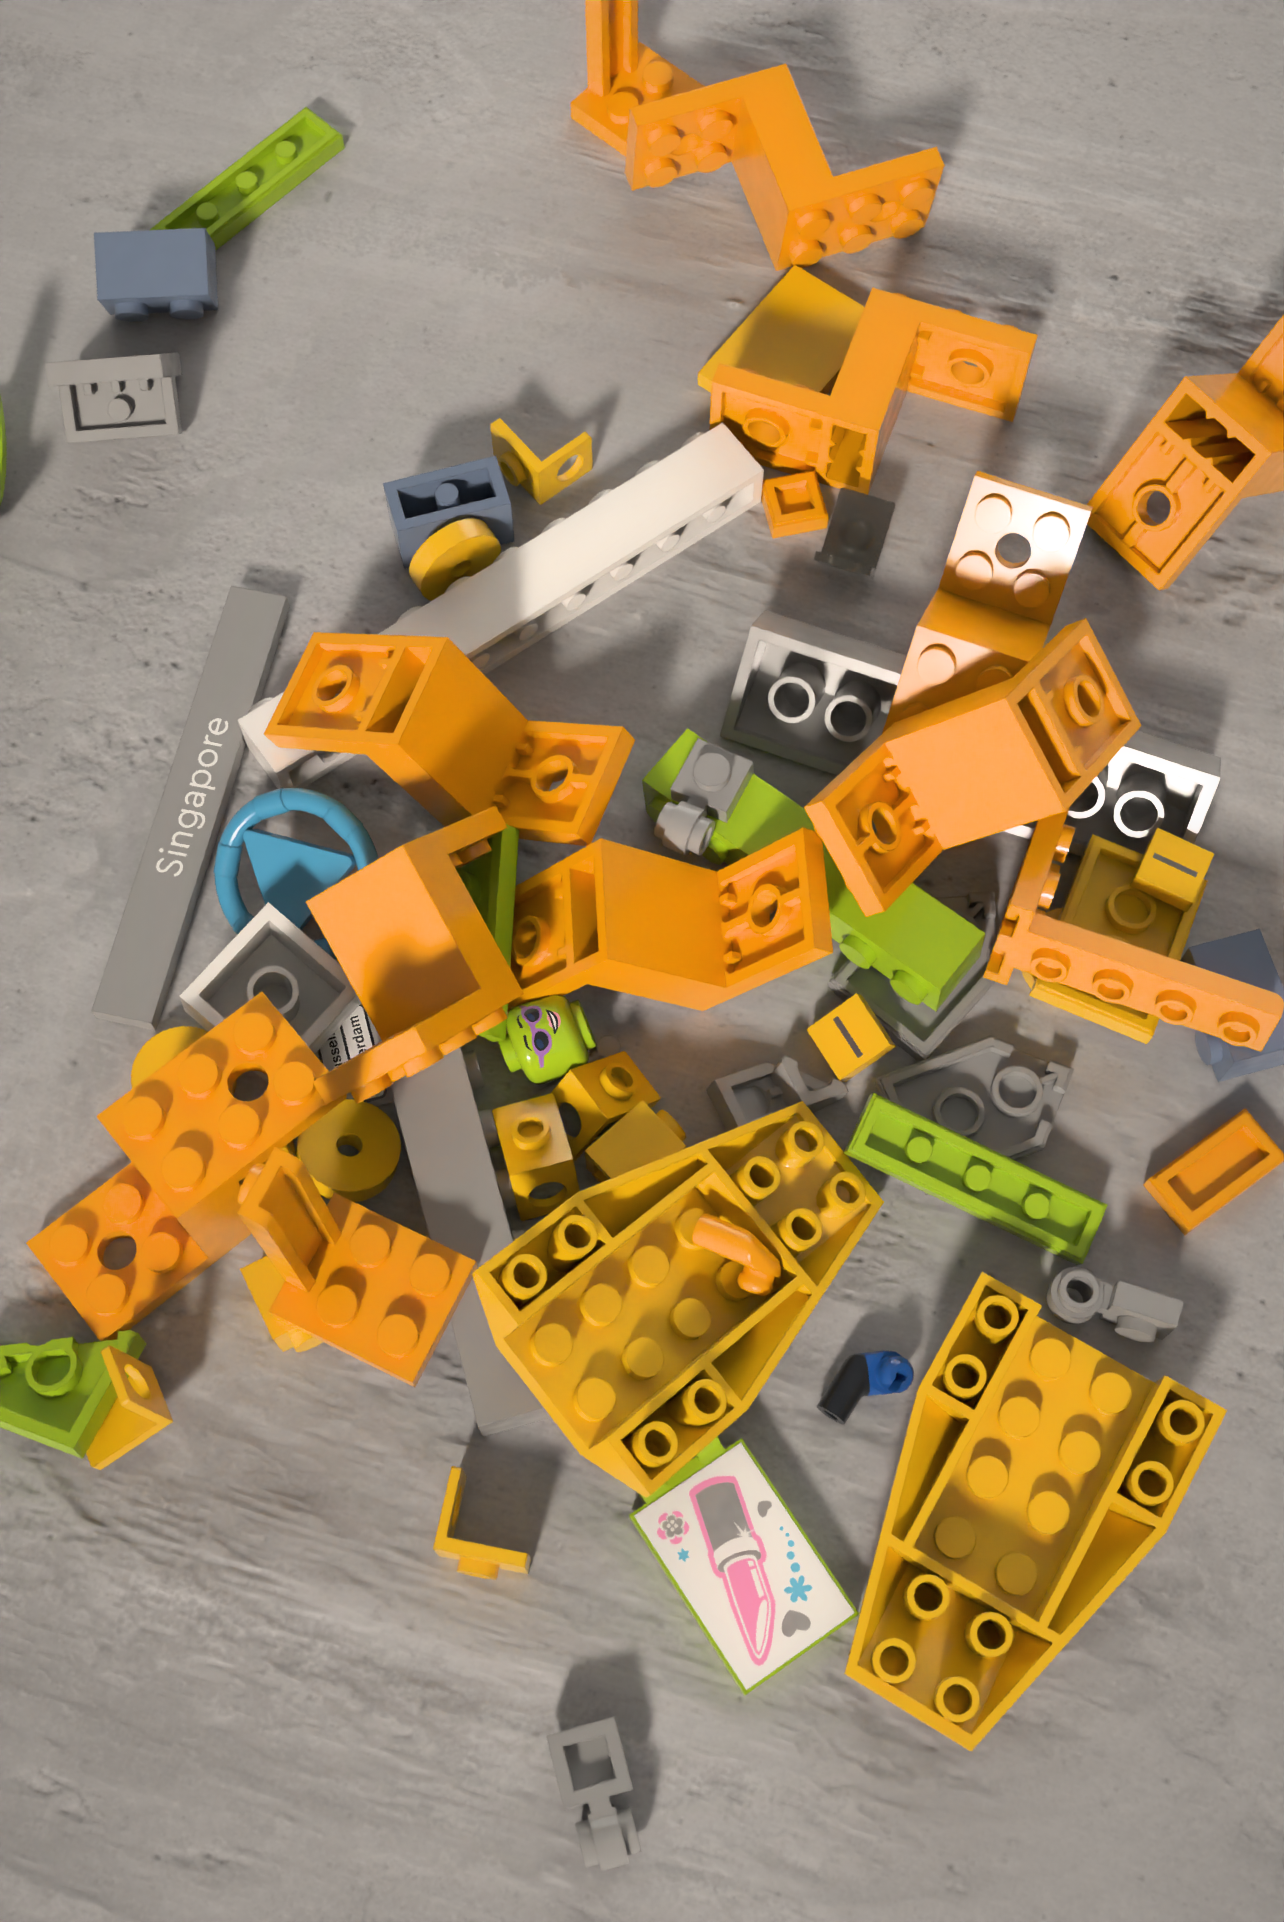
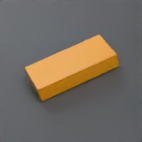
[1143,1108,1284,1236]

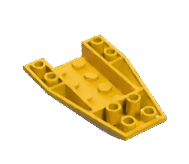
[472,1101,884,1498]
[844,1272,1227,1751]

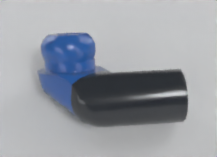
[817,1350,914,1425]

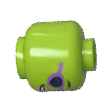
[498,995,597,1085]

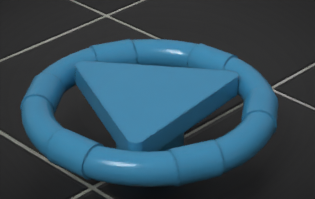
[213,787,379,960]

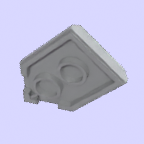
[828,891,997,1061]
[875,1035,1074,1195]

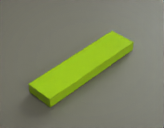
[149,107,345,251]
[844,1093,1108,1265]

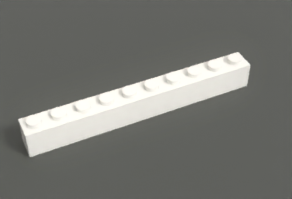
[238,423,764,789]

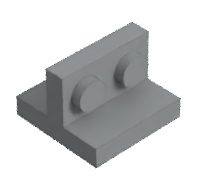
[45,352,182,443]

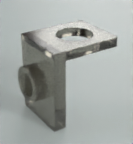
[813,488,896,579]

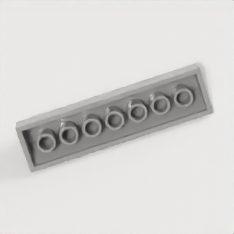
[720,610,1221,857]

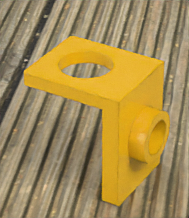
[490,418,593,505]
[550,1051,661,1161]
[492,1093,580,1221]
[86,1345,173,1470]
[433,1466,531,1580]

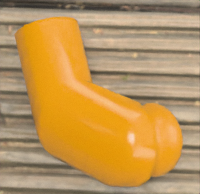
[692,1213,781,1297]

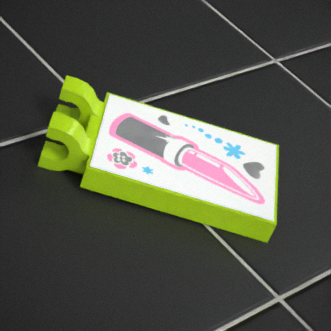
[629,1436,859,1696]

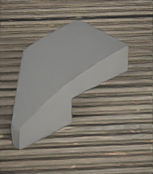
[706,1055,849,1131]

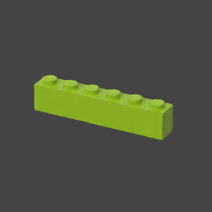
[642,728,986,1011]

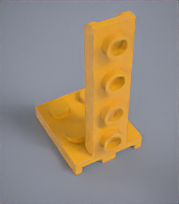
[570,0,705,156]
[983,807,1284,1052]
[238,1147,478,1387]

